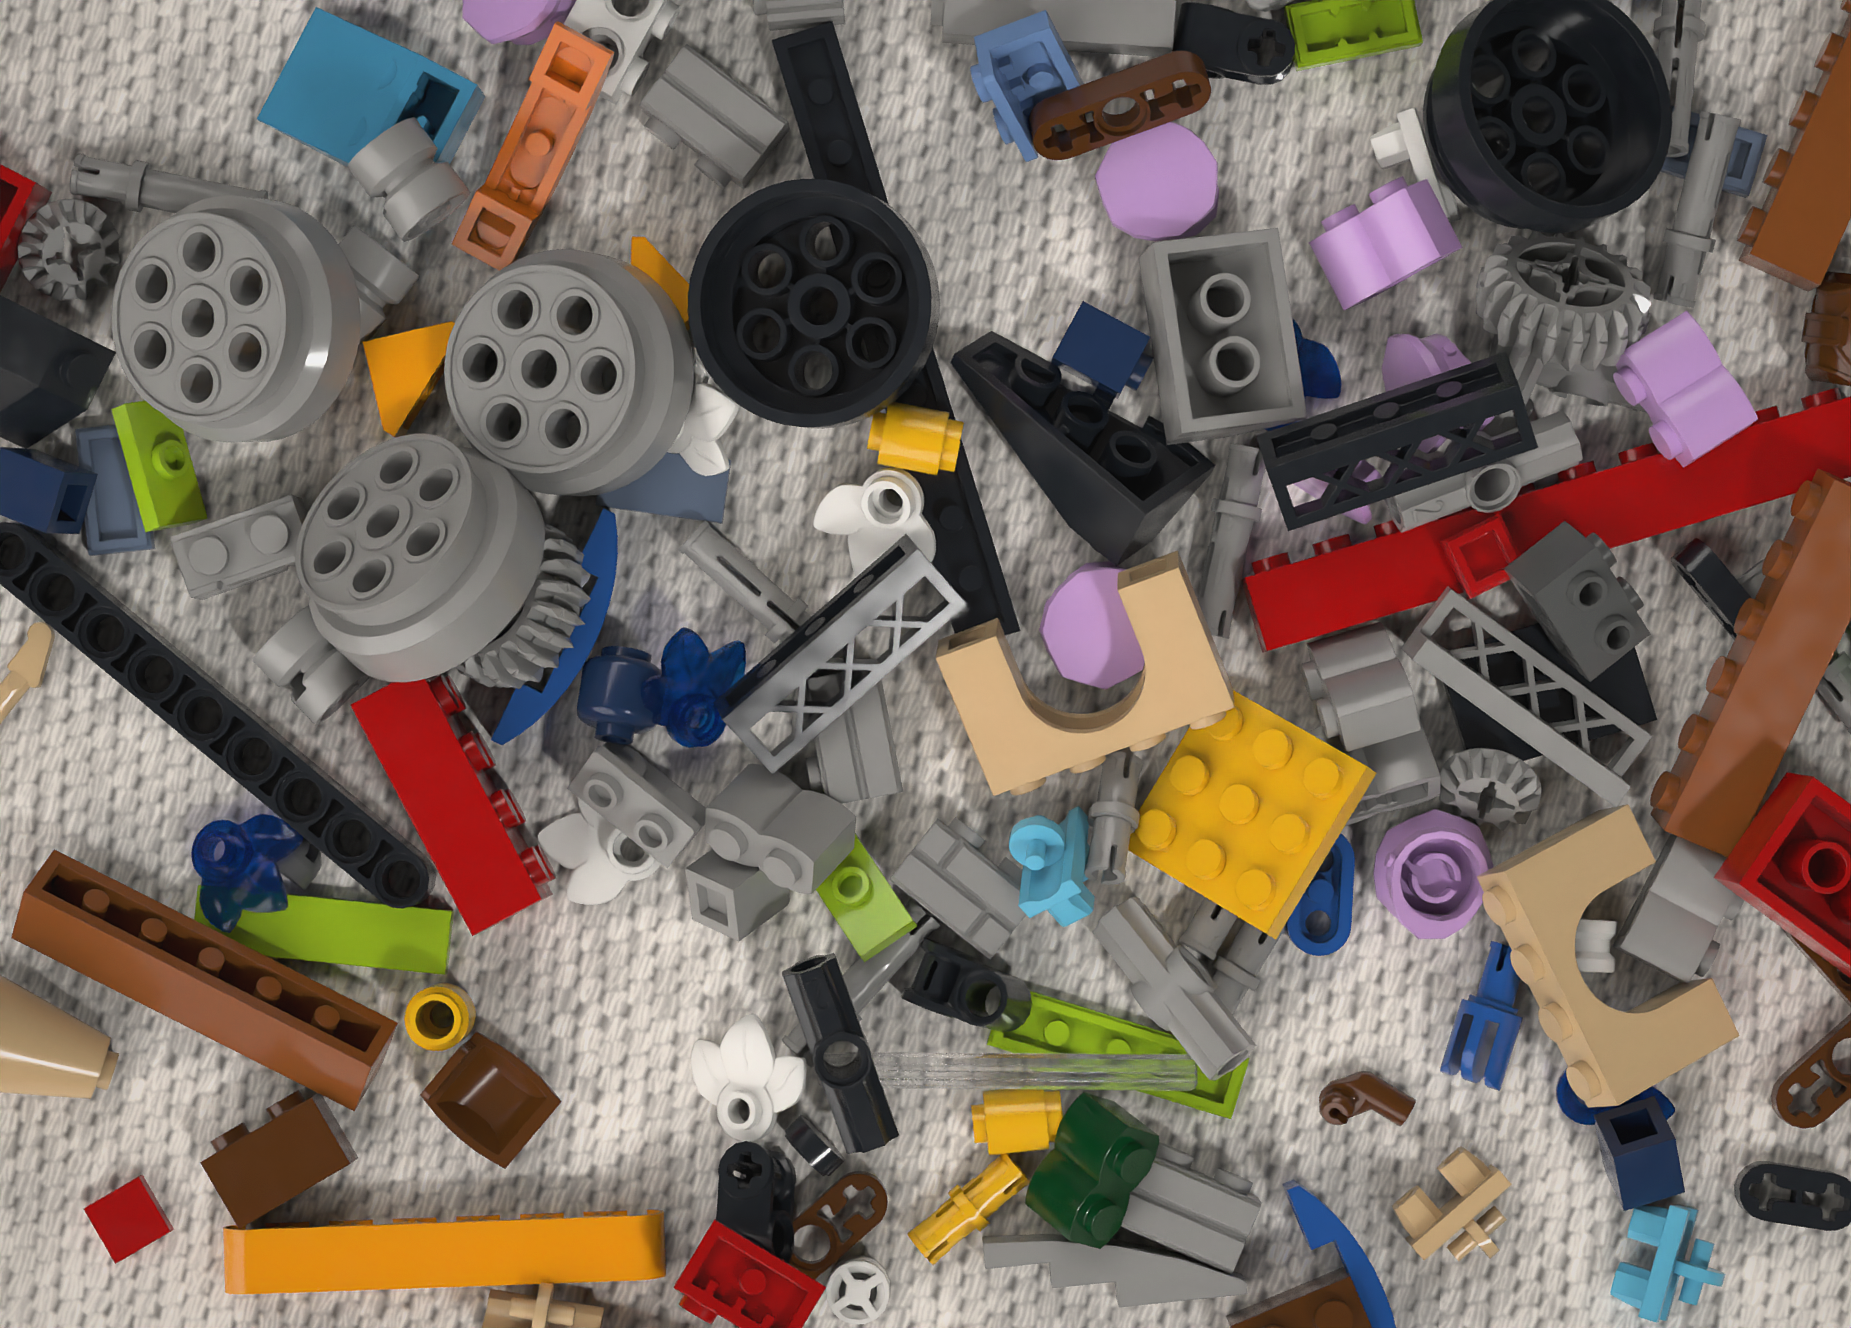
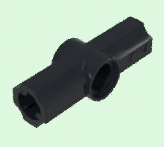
[782,953,899,1154]

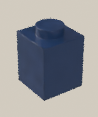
[1051,301,1154,399]
[0,447,98,534]
[1593,1096,1685,1211]

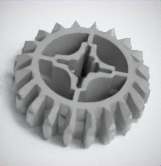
[1476,231,1651,371]
[454,522,591,689]

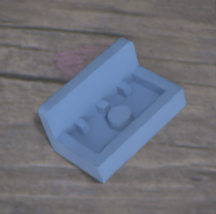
[970,10,1091,162]

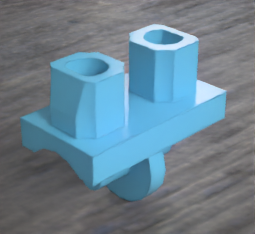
[1009,806,1095,927]
[1610,1204,1725,1323]

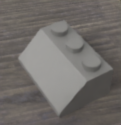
[1138,228,1307,445]

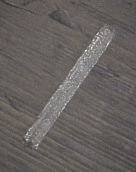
[817,1052,1198,1091]

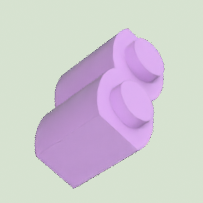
[1309,176,1462,310]
[1613,311,1758,468]

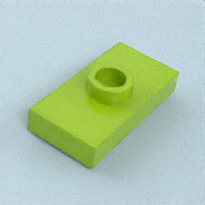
[1284,0,1423,72]
[111,401,208,532]
[816,833,917,962]

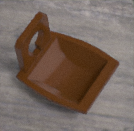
[1801,271,1851,386]
[420,1031,562,1169]

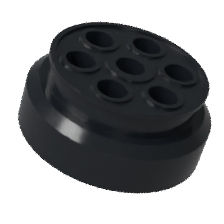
[1423,0,1672,233]
[688,179,940,429]

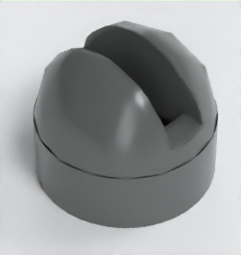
[265,835,322,891]

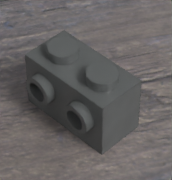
[1504,521,1650,682]

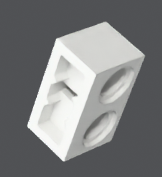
[564,0,681,105]

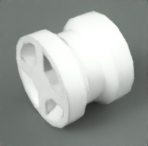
[1575,918,1618,973]
[826,1255,890,1324]

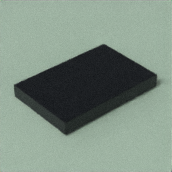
[1443,623,1657,761]

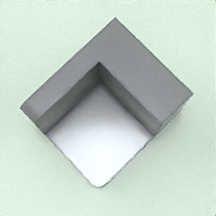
[686,849,790,941]

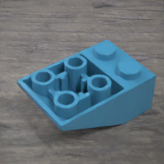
[257,7,485,167]

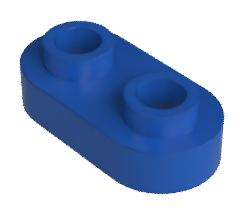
[1286,833,1355,956]

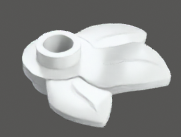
[667,347,740,476]
[813,467,936,577]
[538,797,661,905]
[691,1014,807,1142]

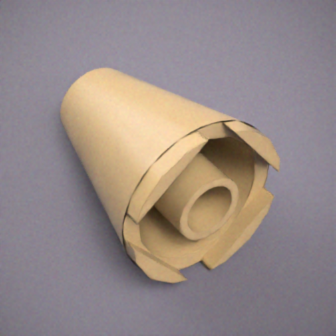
[0,975,119,1099]

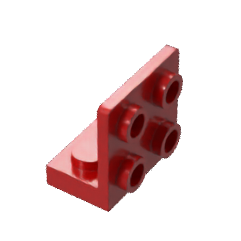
[673,1219,826,1328]

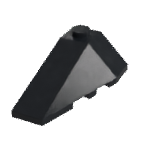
[0,295,116,449]
[950,331,1216,567]

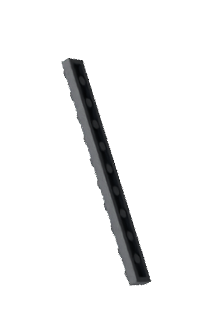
[772,21,1021,636]

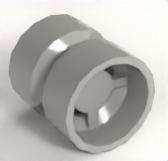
[348,117,471,242]
[339,225,420,345]
[253,605,370,725]

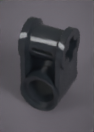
[1172,2,1295,85]
[901,938,1032,1032]
[716,1141,796,1263]

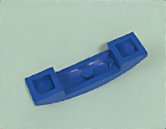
[491,508,618,745]
[1282,1179,1396,1328]

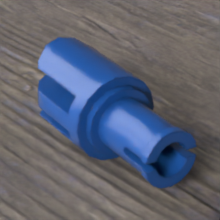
[1440,941,1523,1091]

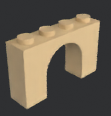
[936,550,1235,796]
[1476,804,1740,1108]

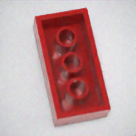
[350,674,556,936]
[1713,772,1851,978]

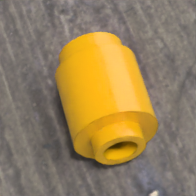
[867,402,964,475]
[404,983,476,1051]
[971,1085,1063,1155]

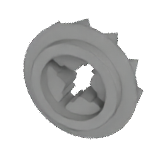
[18,199,121,301]
[1439,748,1542,831]

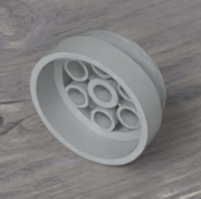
[111,195,361,442]
[444,249,694,496]
[295,434,545,682]

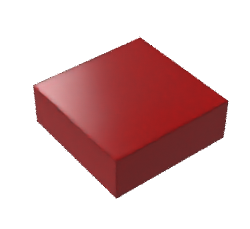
[1439,513,1521,600]
[83,1174,174,1264]

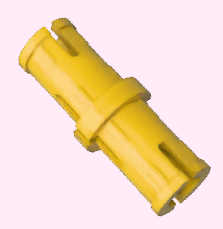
[907,1153,1030,1265]

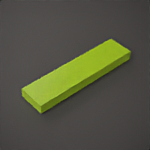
[194,885,454,975]
[987,990,1250,1119]

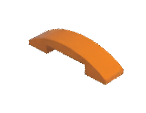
[451,21,615,271]

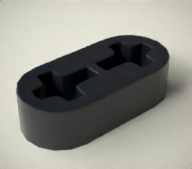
[1671,538,1751,640]
[1734,1161,1851,1231]

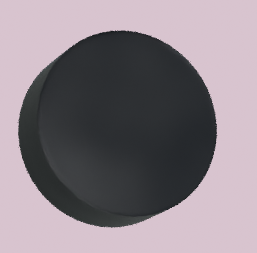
[785,1115,845,1176]

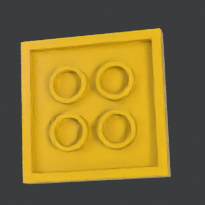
[1128,690,1377,940]

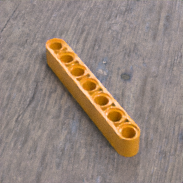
[223,1210,666,1294]

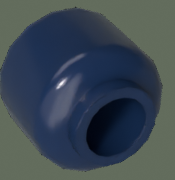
[577,646,664,744]

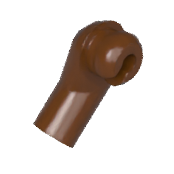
[1319,1071,1416,1126]

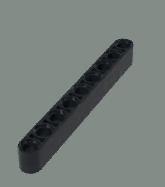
[0,522,436,909]

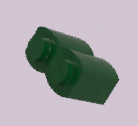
[1025,1092,1159,1249]

